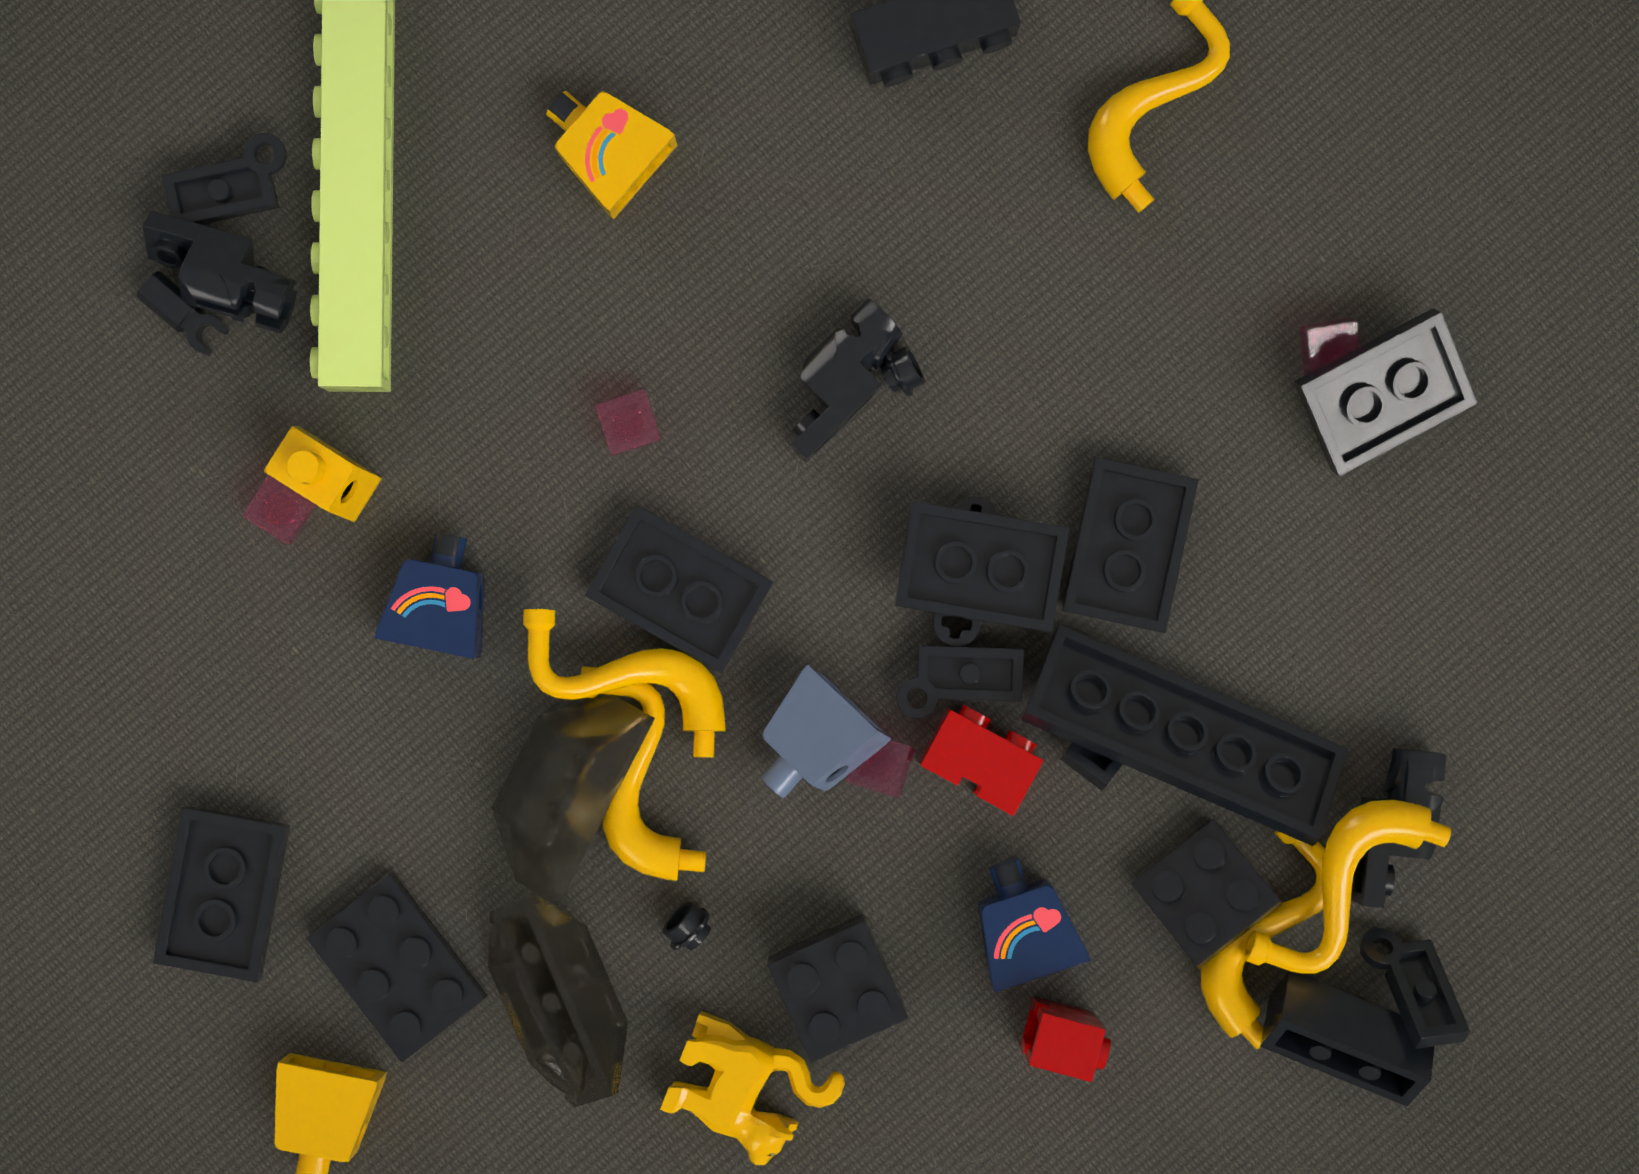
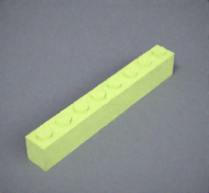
[310,0,395,392]

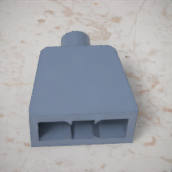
[761,665,892,798]

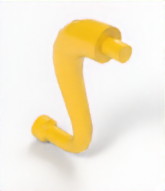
[1088,0,1230,213]
[523,609,725,758]
[581,666,707,881]
[1243,800,1451,974]
[1201,830,1325,1049]

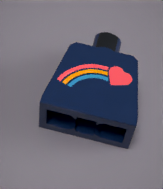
[375,532,485,659]
[977,858,1091,992]

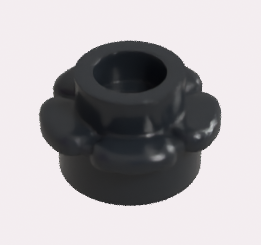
[880,346,925,396]
[663,902,711,950]

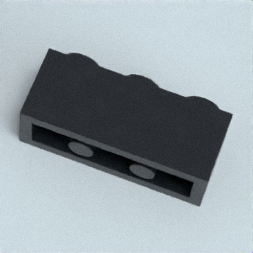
[850,0,1021,87]
[1260,971,1435,1106]

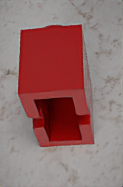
[918,705,1044,816]
[1020,996,1111,1082]

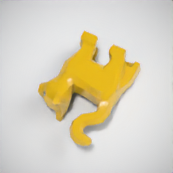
[660,1011,845,1165]

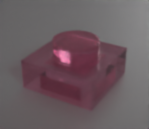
[1300,318,1359,376]
[595,389,662,456]
[242,475,316,545]
[846,740,915,799]

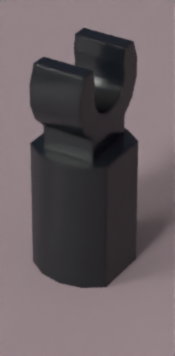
[136,271,230,356]

